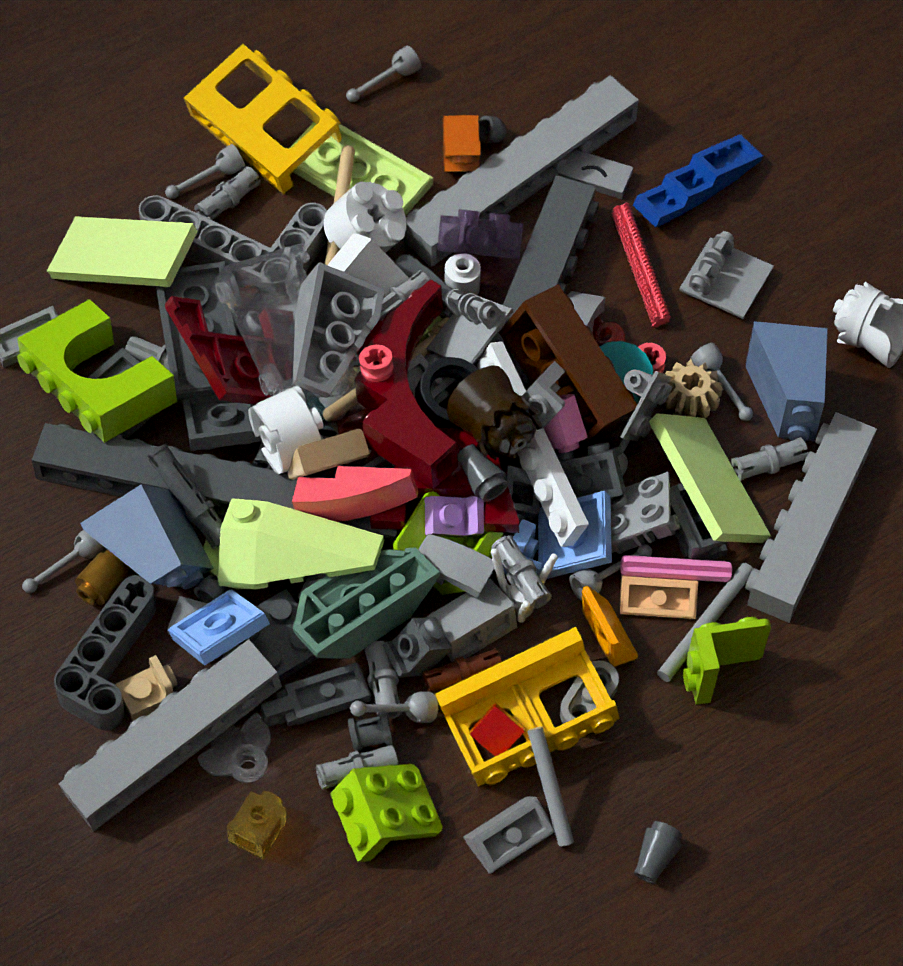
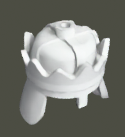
[833,281,903,368]

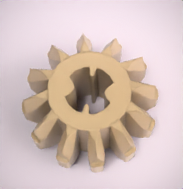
[664,359,723,419]

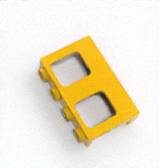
[184,44,342,195]
[435,627,620,787]

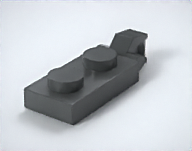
[260,662,371,727]

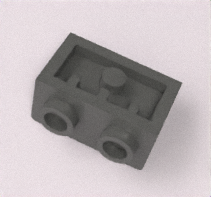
[556,442,626,498]

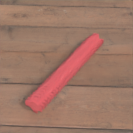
[611,203,671,328]

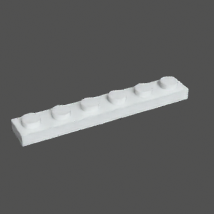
[477,341,589,547]

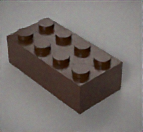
[498,284,637,453]

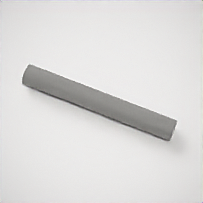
[527,726,574,846]

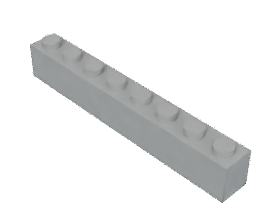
[403,75,638,267]

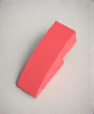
[292,466,419,522]

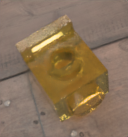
[227,791,287,860]

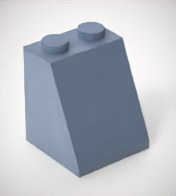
[746,321,828,441]
[80,484,214,589]

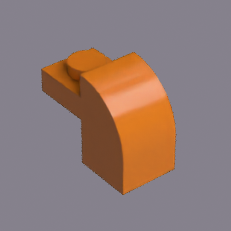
[443,115,480,172]

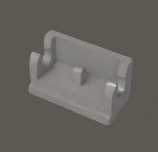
[427,578,517,663]

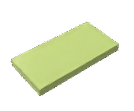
[290,122,433,216]
[47,217,198,287]
[649,413,771,543]

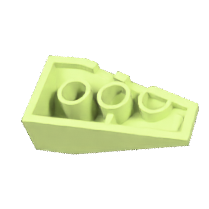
[218,498,385,589]

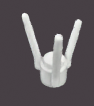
[491,548,558,623]

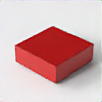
[469,702,525,756]

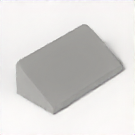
[464,796,555,873]

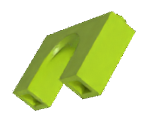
[17,299,177,443]

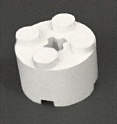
[324,182,406,253]
[248,386,324,474]

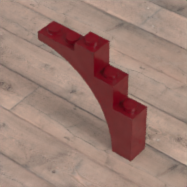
[351,279,458,489]

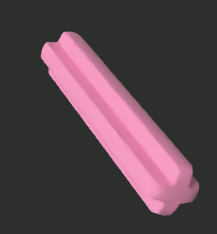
[620,555,732,582]

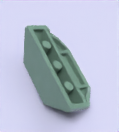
[293,547,440,659]

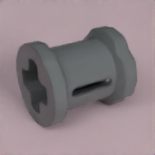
[348,712,394,753]

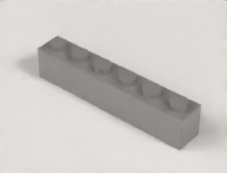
[745,412,877,623]
[58,639,282,831]

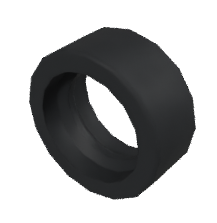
[415,357,479,428]

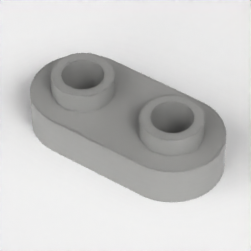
[560,660,619,724]

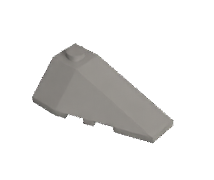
[293,262,385,398]

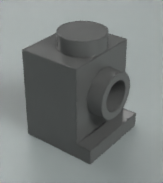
[502,466,540,524]
[383,617,452,677]

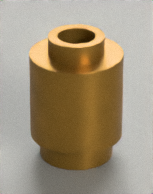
[75,549,131,605]

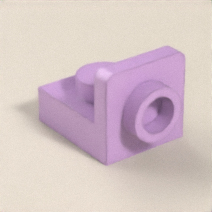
[425,496,485,538]

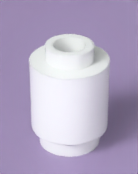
[444,253,481,295]

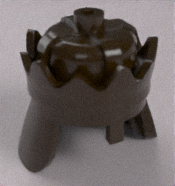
[447,365,543,460]

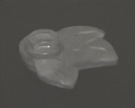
[197,714,271,783]

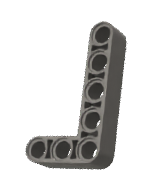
[139,195,328,299]

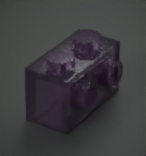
[437,209,523,259]

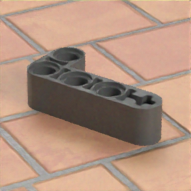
[54,575,156,731]

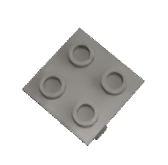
[679,231,774,319]
[426,289,514,364]
[620,369,672,442]
[610,472,680,554]

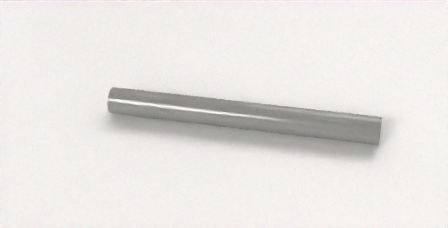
[657,563,753,682]

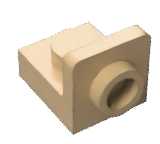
[115,655,177,721]

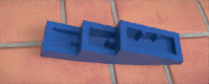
[633,134,763,227]

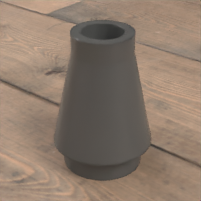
[457,444,508,502]
[634,821,683,884]

